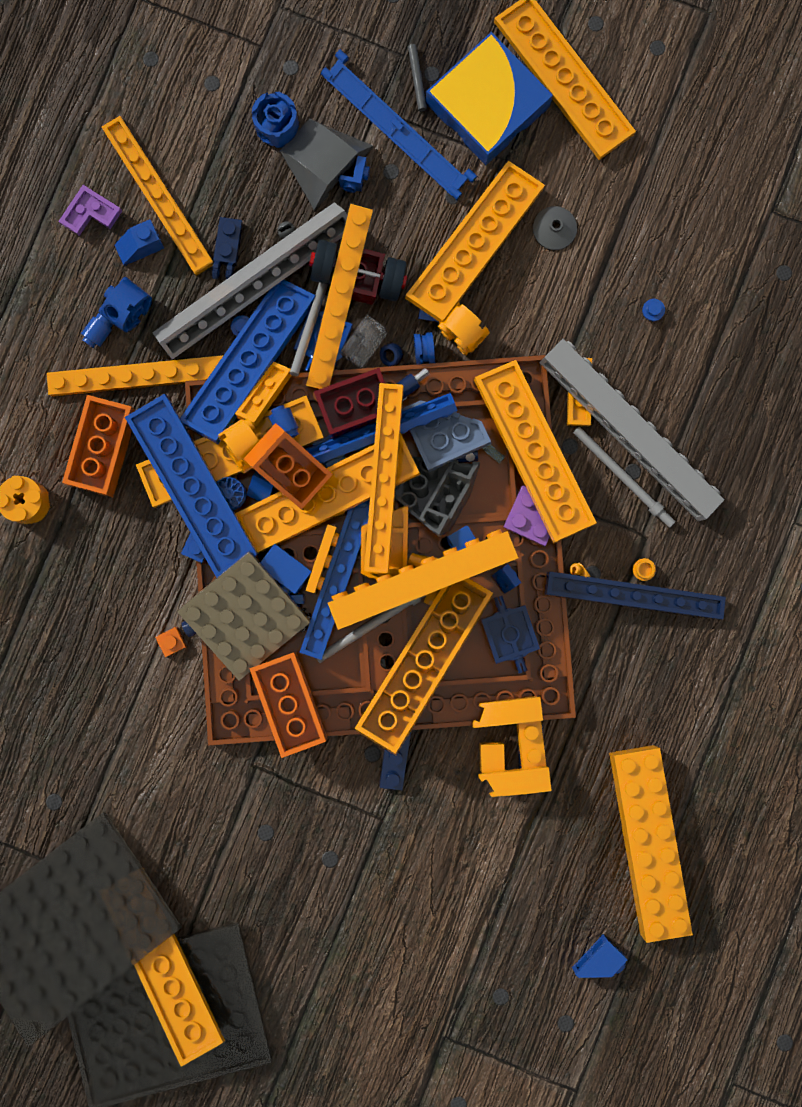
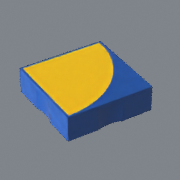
[426,32,553,165]

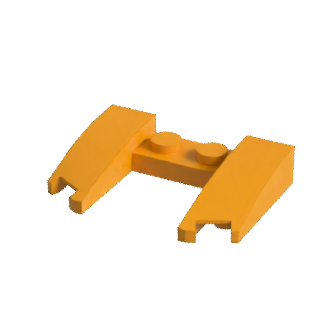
[472,696,552,797]

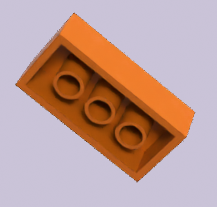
[62,395,136,498]
[250,652,328,758]

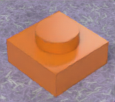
[155,627,187,657]

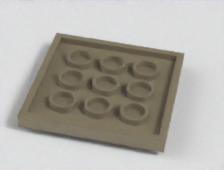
[177,551,310,681]

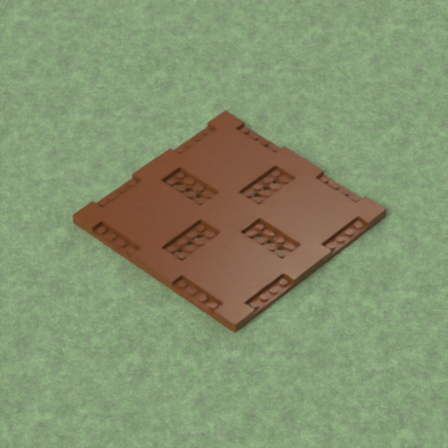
[185,355,576,746]

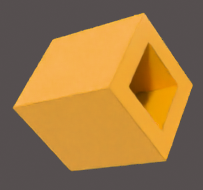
[479,742,505,773]

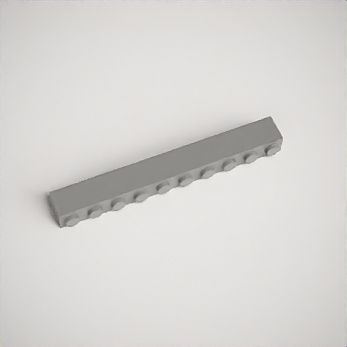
[152,202,348,359]
[539,339,724,521]

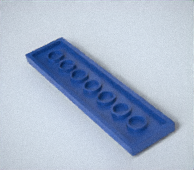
[180,280,316,444]
[125,394,258,578]

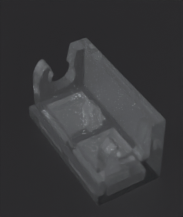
[341,315,387,369]

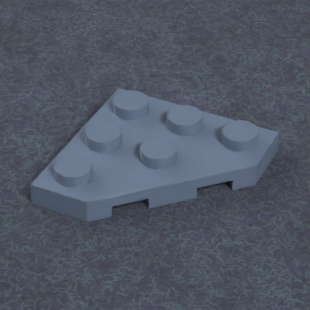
[402,400,491,472]

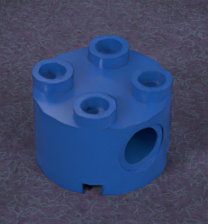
[252,92,299,148]
[98,277,152,332]

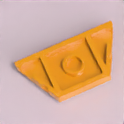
[361,506,408,579]

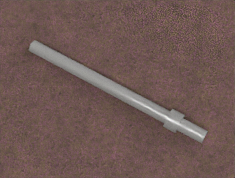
[290,258,336,377]
[573,427,676,528]
[317,595,426,663]

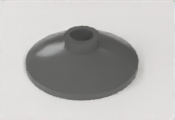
[533,206,577,250]

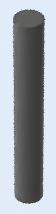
[408,44,427,112]

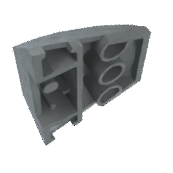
[280,119,374,211]
[395,457,480,537]

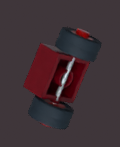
[309,240,407,305]

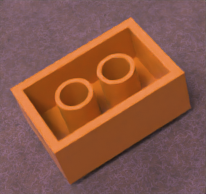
[244,423,333,510]

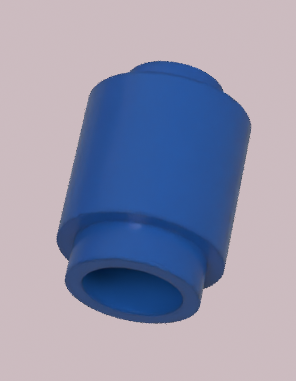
[81,313,113,348]
[269,405,299,438]

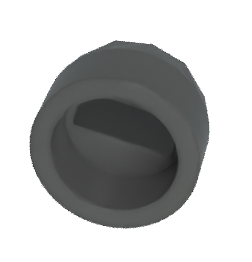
[278,221,295,239]

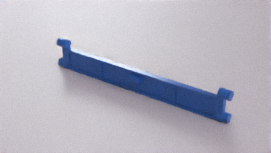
[321,49,477,200]

